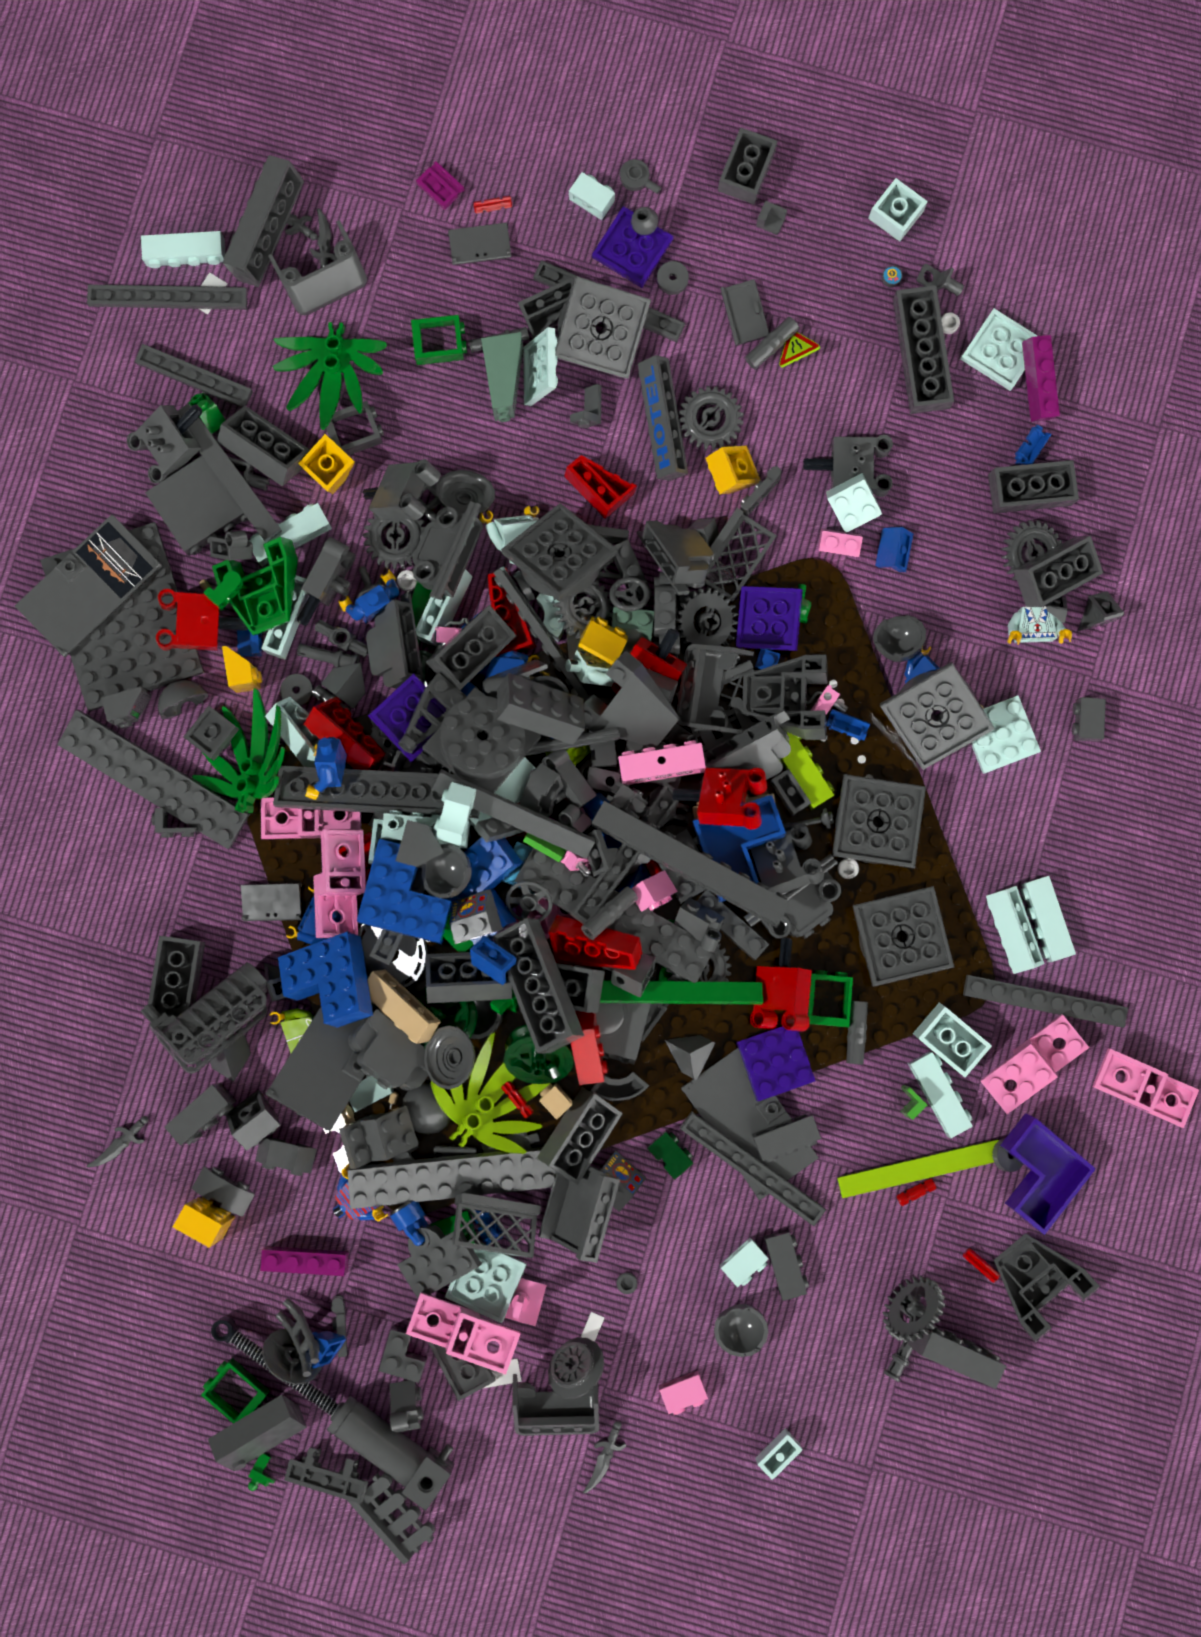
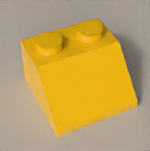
[298,434,355,494]
[706,446,760,495]
[578,616,628,665]
[222,646,263,693]

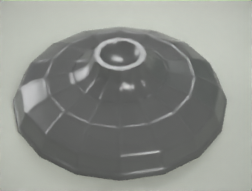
[436,470,495,515]
[424,1026,475,1089]

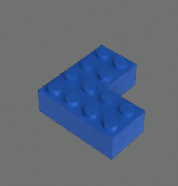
[692,794,786,903]
[441,837,523,945]
[357,839,452,944]
[278,932,373,1028]

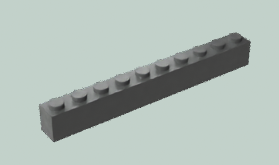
[592,801,790,928]

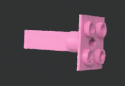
[505,1278,547,1326]

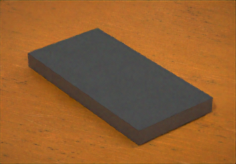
[427,1316,496,1401]

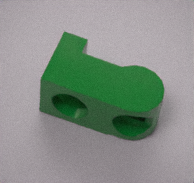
[203,571,243,610]

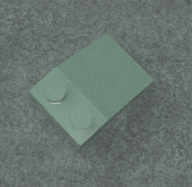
[612,607,654,656]

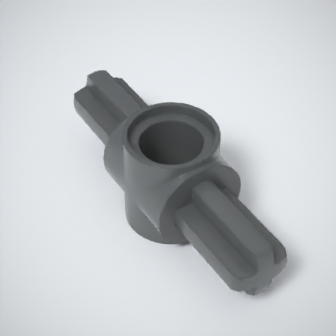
[314,620,368,657]

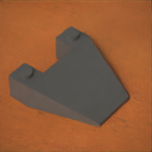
[583,651,680,748]
[742,655,828,740]
[994,1233,1100,1343]

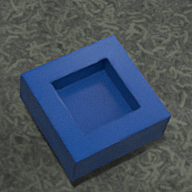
[755,649,780,670]

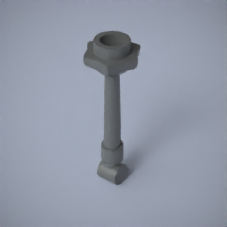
[783,808,834,831]

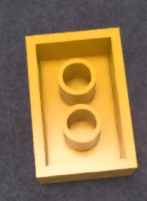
[173,1197,235,1248]

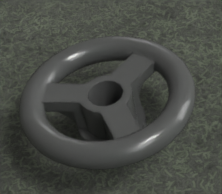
[610,577,650,611]

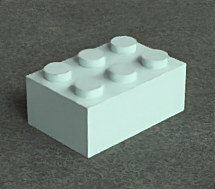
[913,1002,992,1077]

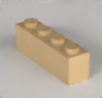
[368,970,441,1044]

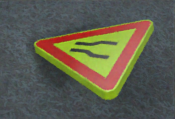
[779,332,820,368]

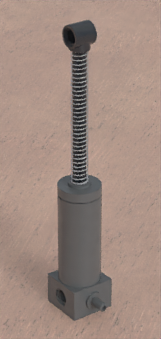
[211,1316,455,1511]

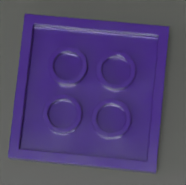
[592,206,674,288]
[736,586,803,651]
[368,674,446,762]
[737,1026,816,1102]

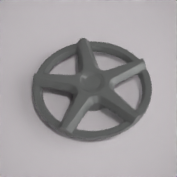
[506,880,553,921]

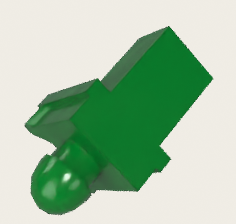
[490,988,520,1015]
[248,1453,276,1491]

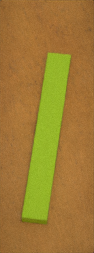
[837,1139,999,1198]

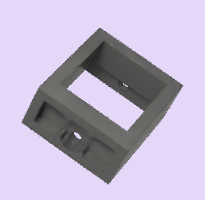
[326,401,384,456]

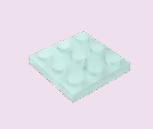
[960,309,1037,391]
[523,327,558,406]
[971,696,1041,774]
[445,1243,527,1323]

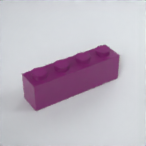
[1022,335,1060,422]
[260,1246,349,1276]

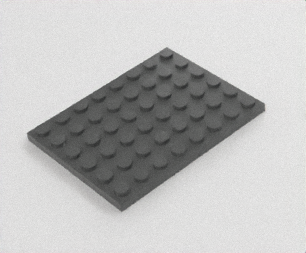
[40,522,205,711]

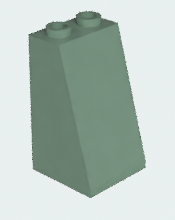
[481,332,523,422]

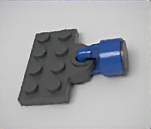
[390,1201,482,1299]

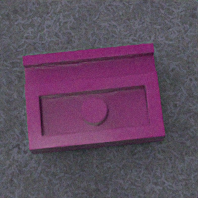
[416,161,464,210]

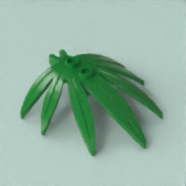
[273,322,387,430]
[192,688,285,813]

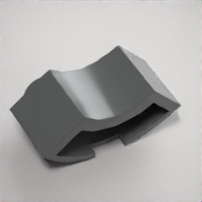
[519,763,563,818]
[590,1071,649,1101]
[255,1137,316,1176]
[192,1166,255,1217]

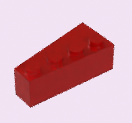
[488,568,537,657]
[303,696,385,770]
[549,915,642,970]

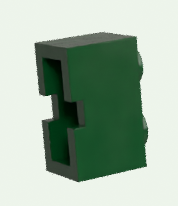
[647,1130,694,1180]

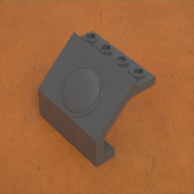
[574,964,657,1064]

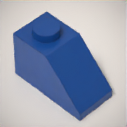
[307,1331,346,1369]

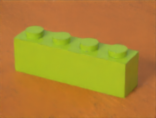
[780,732,834,810]

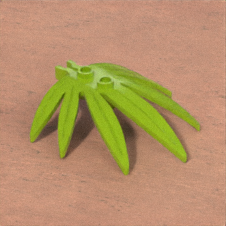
[431,1033,550,1154]

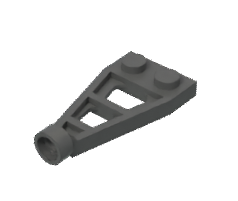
[398,672,467,753]

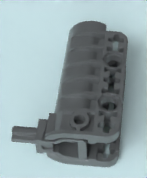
[141,962,267,1074]

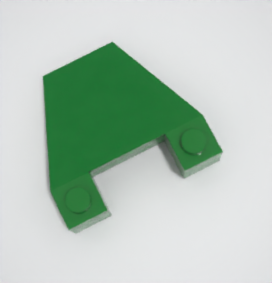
[212,537,298,636]

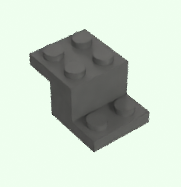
[339,1105,418,1169]

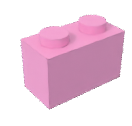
[818,528,863,557]
[631,870,677,912]
[659,1370,708,1415]

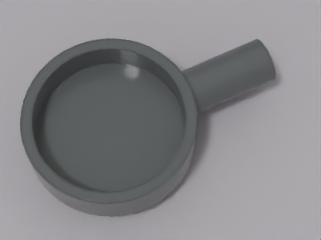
[620,159,661,194]

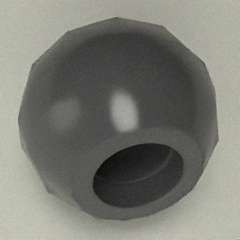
[631,207,658,235]

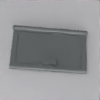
[448,223,512,265]
[720,279,769,346]
[241,883,303,921]

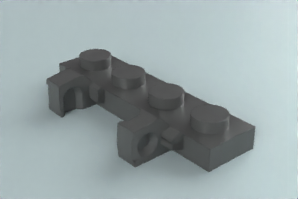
[284,1447,368,1504]

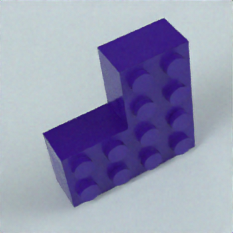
[1000,1113,1096,1235]

